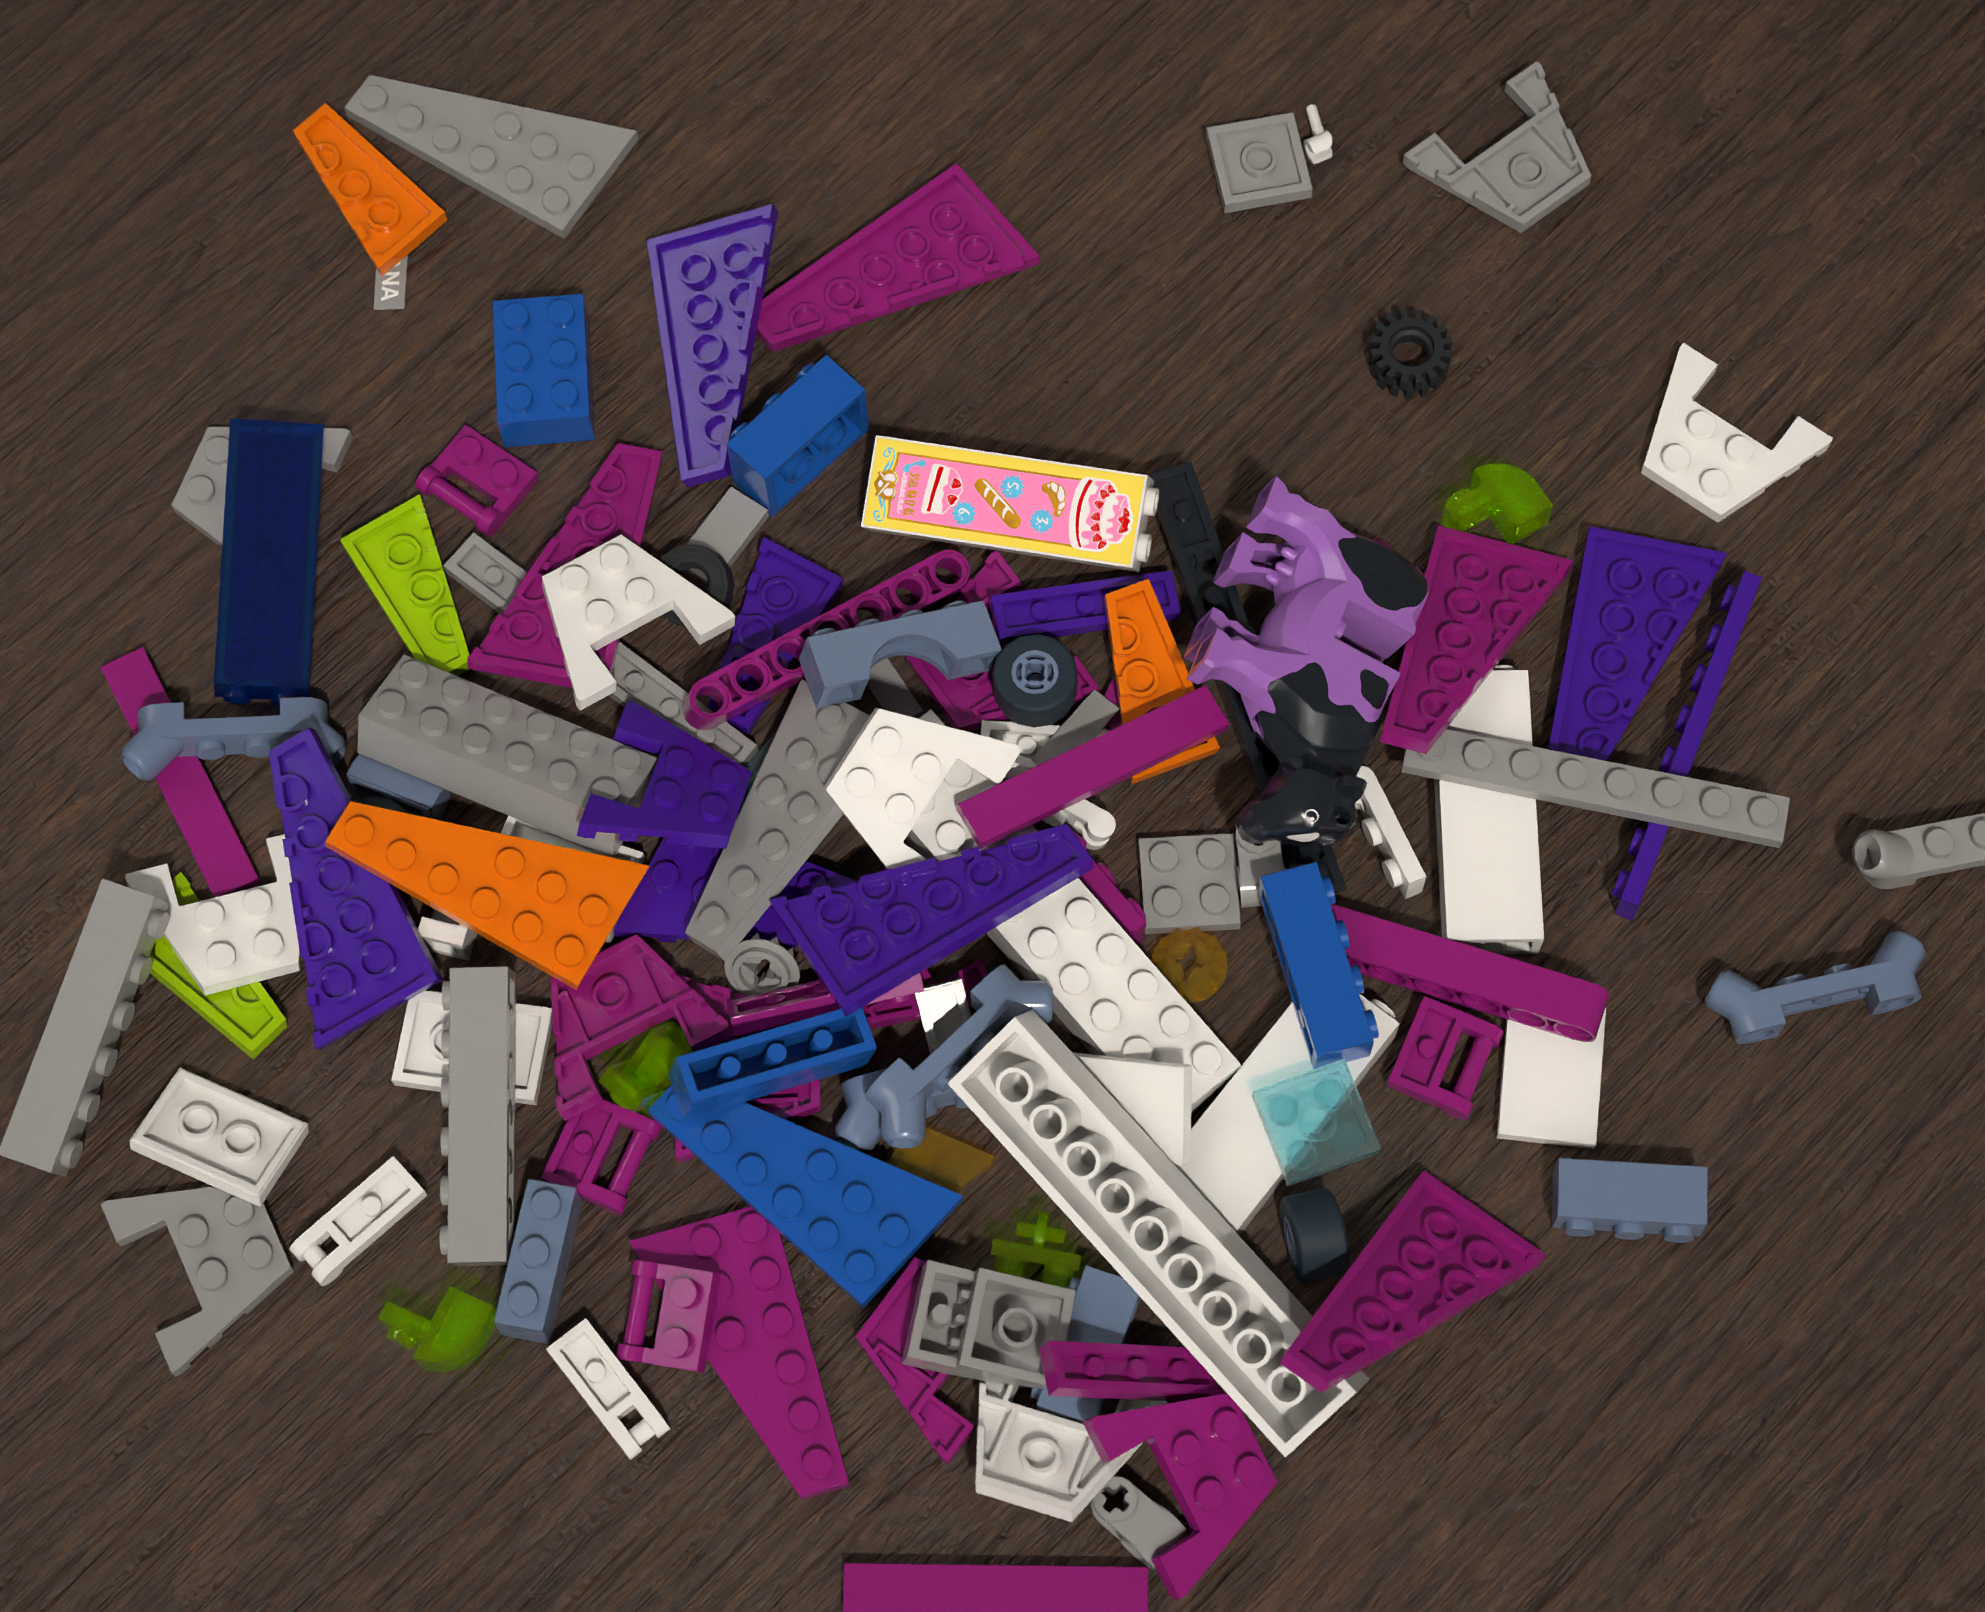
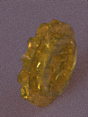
[1151,927,1228,1003]

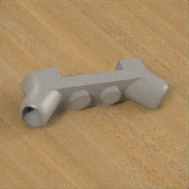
[1852,813,1985,889]

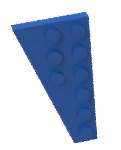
[647,1085,963,1308]

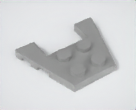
[1403,61,1591,233]
[171,427,353,585]
[101,1186,294,1377]

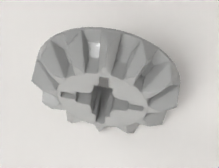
[724,933,802,996]

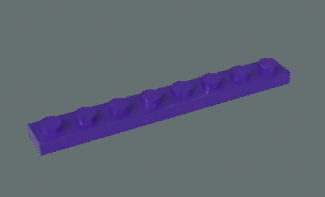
[1611,571,1762,921]

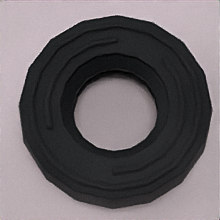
[659,544,734,627]

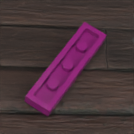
[727,973,924,1037]
[1039,1340,1227,1401]

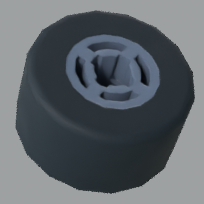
[992,634,1078,728]
[1280,1188,1349,1284]

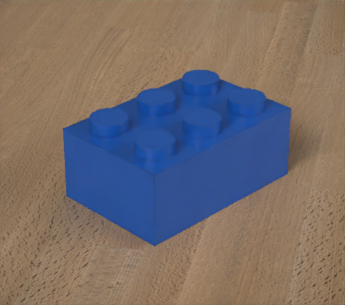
[493,294,595,447]
[726,355,869,518]

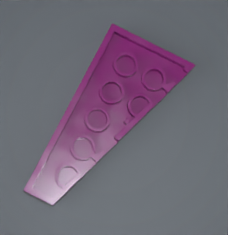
[756,163,1040,352]
[467,443,663,688]
[1380,525,1573,754]
[1280,1170,1546,1393]
[629,1207,849,1500]

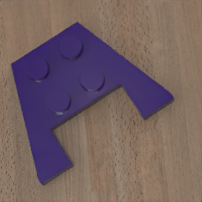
[576,700,752,849]

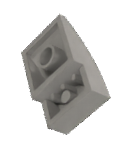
[901,1260,1076,1389]

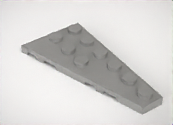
[344,75,639,239]
[685,679,870,961]

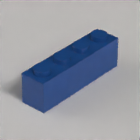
[1258,862,1379,1071]
[668,1008,877,1120]

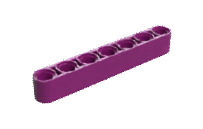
[683,550,970,730]
[1330,904,1610,1042]

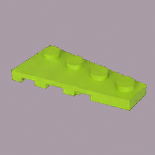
[340,494,470,676]
[149,872,287,1060]

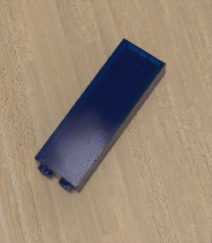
[214,418,324,706]

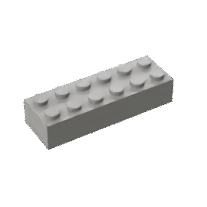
[358,655,658,858]

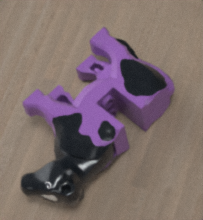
[1184,476,1429,847]

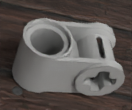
[1234,827,1286,908]
[1090,1476,1186,1570]

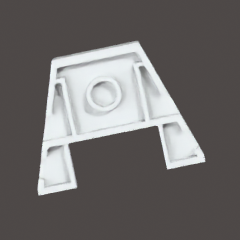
[1641,343,1833,523]
[542,535,735,711]
[823,708,1023,870]
[125,834,301,995]
[975,1380,1167,1522]

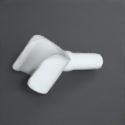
[1304,105,1333,164]

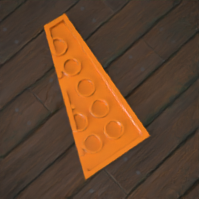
[325,801,649,990]

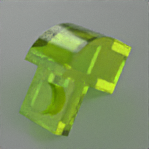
[1441,463,1553,544]
[599,1021,693,1118]
[378,1286,496,1372]

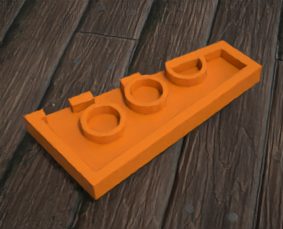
[293,103,447,277]
[1104,579,1220,785]

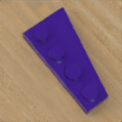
[707,537,844,735]

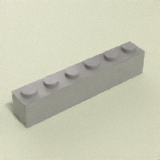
[0,878,169,1177]
[440,967,516,1266]

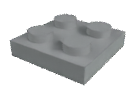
[1206,112,1313,213]
[1138,833,1241,934]

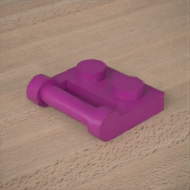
[415,425,539,537]
[1386,996,1504,1120]
[541,1100,662,1215]
[616,1259,721,1372]

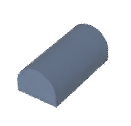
[347,754,450,821]

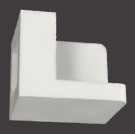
[418,909,477,961]

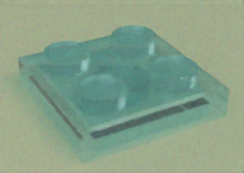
[1252,1059,1381,1186]

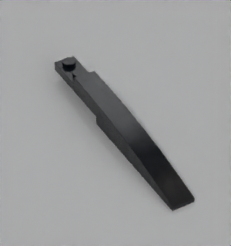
[1147,461,1347,894]

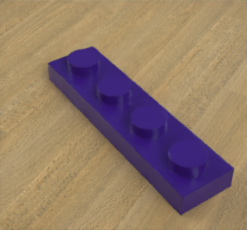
[989,570,1181,645]

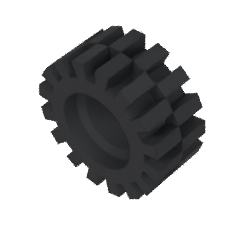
[1368,310,1453,399]

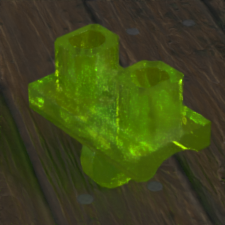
[991,1210,1083,1289]

